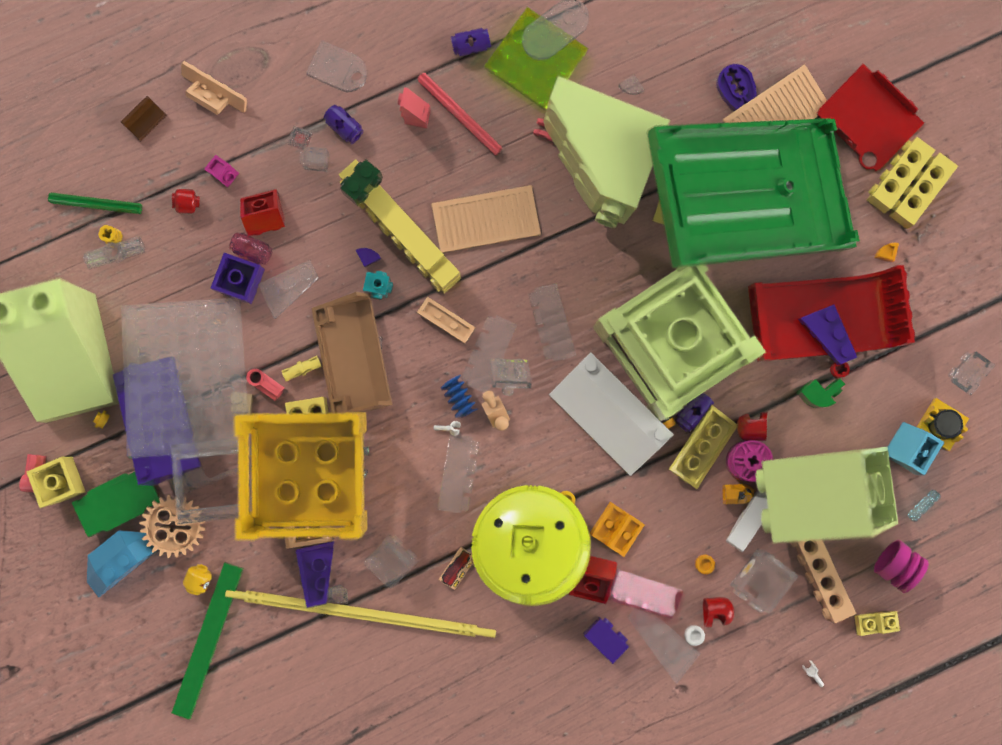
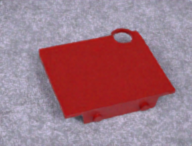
[816,64,925,172]

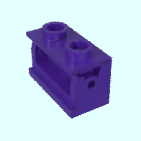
[583,617,629,664]

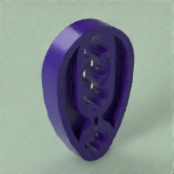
[716,64,757,111]

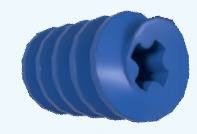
[441,375,478,418]

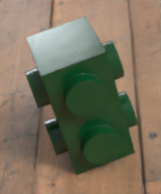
[340,159,383,206]

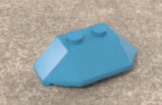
[87,530,159,598]

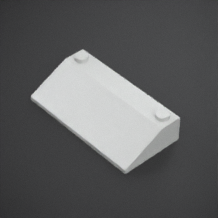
[549,352,674,476]

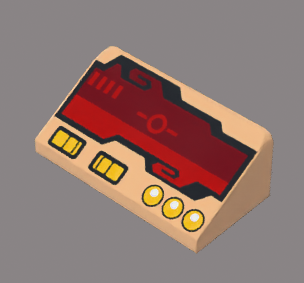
[438,547,473,590]

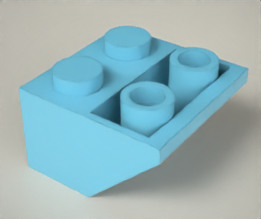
[888,422,944,475]

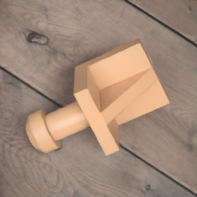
[482,391,510,431]

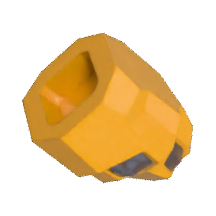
[722,484,754,504]

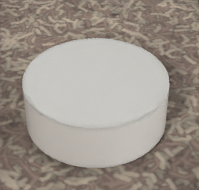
[684,625,705,646]

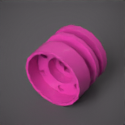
[726,440,773,482]
[874,540,929,593]

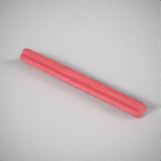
[418,73,502,155]

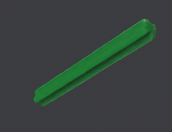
[48,192,143,214]

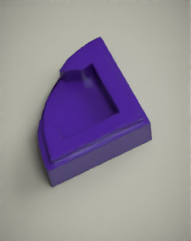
[356,248,381,267]

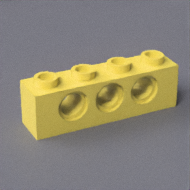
[867,137,935,214]
[889,153,958,229]

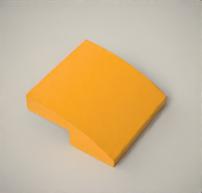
[590,502,645,557]

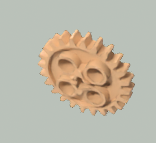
[140,494,206,558]

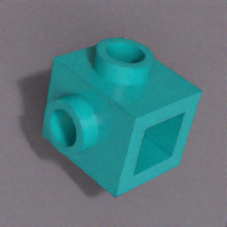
[363,271,393,300]

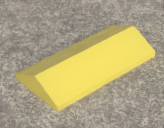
[669,405,737,489]

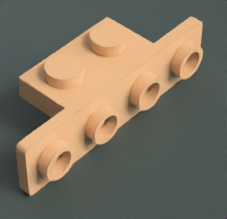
[181,61,247,115]

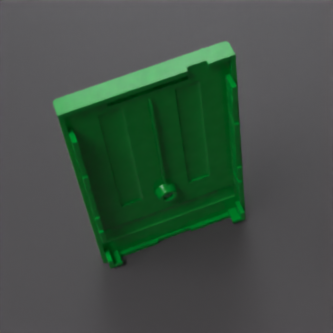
[647,118,860,268]

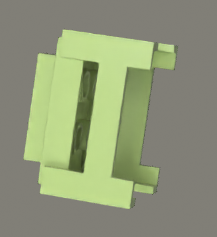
[593,265,766,421]

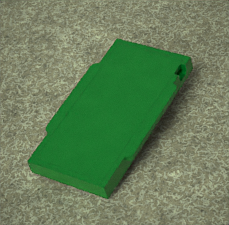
[71,471,160,538]

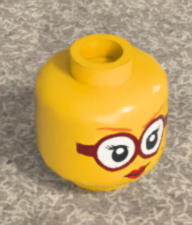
[183,564,212,595]

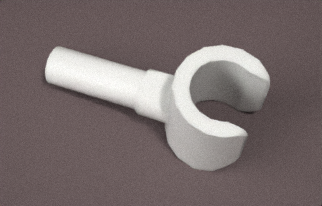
[434,421,461,436]
[802,661,824,687]

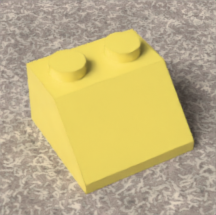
[27,457,86,508]

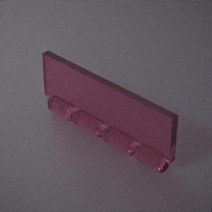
[610,569,683,619]

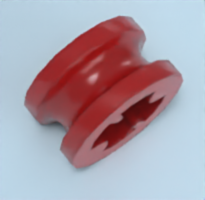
[830,362,850,378]

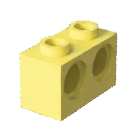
[285,397,329,414]

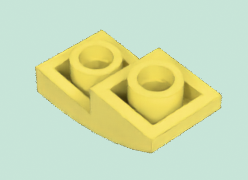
[854,611,900,636]

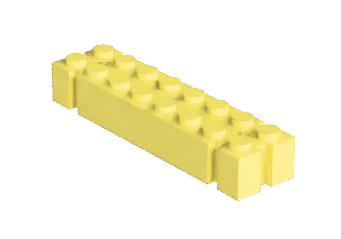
[339,159,461,294]

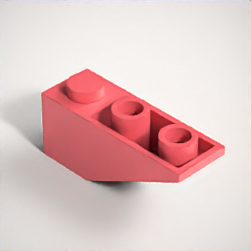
[398,87,431,129]

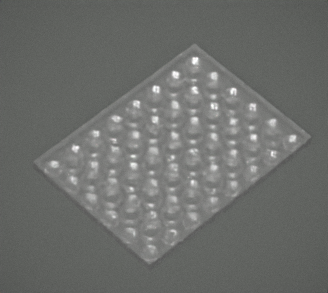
[121,298,251,458]

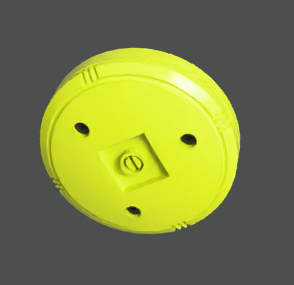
[471,485,591,606]

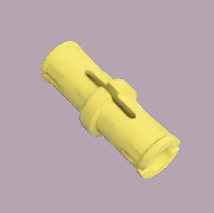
[281,355,322,382]

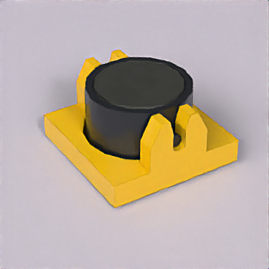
[917,398,969,451]

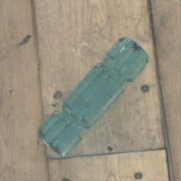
[908,490,941,522]

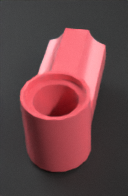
[246,369,285,401]
[19,454,47,493]

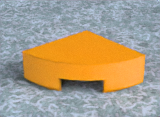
[874,243,899,262]

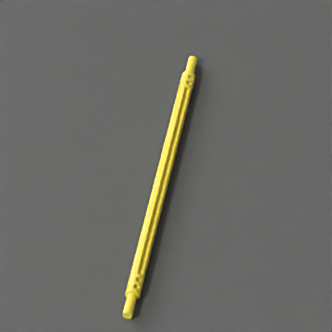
[225,590,496,638]

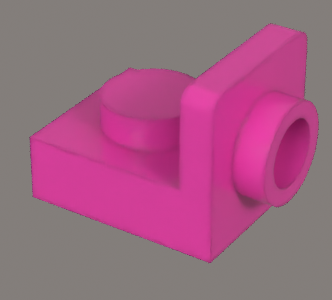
[204,155,239,187]

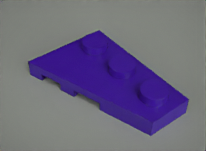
[798,305,857,365]
[296,541,334,608]

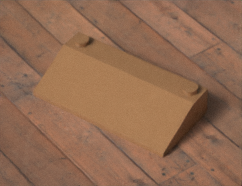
[312,292,392,413]

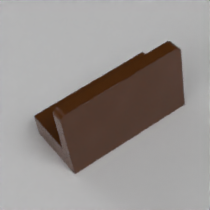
[121,96,167,141]

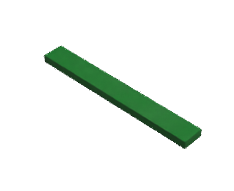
[171,562,244,720]

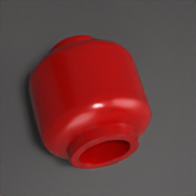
[172,189,200,214]

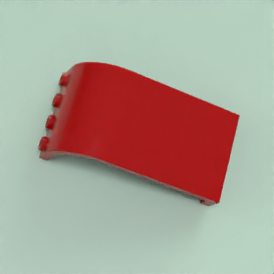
[748,265,915,362]

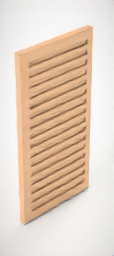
[722,64,827,123]
[431,185,541,253]

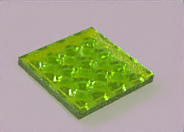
[484,7,588,110]

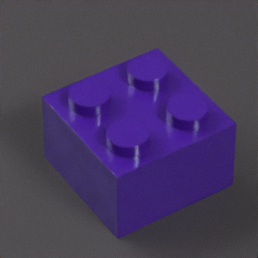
[210,253,265,305]

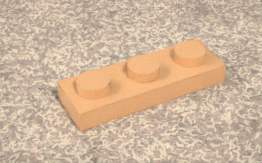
[417,297,476,344]

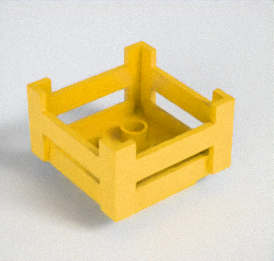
[234,412,367,540]

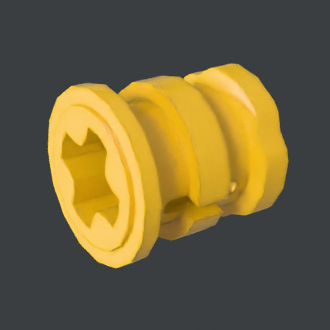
[98,225,123,246]

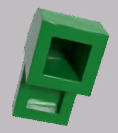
[796,379,845,408]

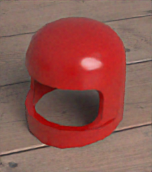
[737,412,768,441]
[703,597,734,628]

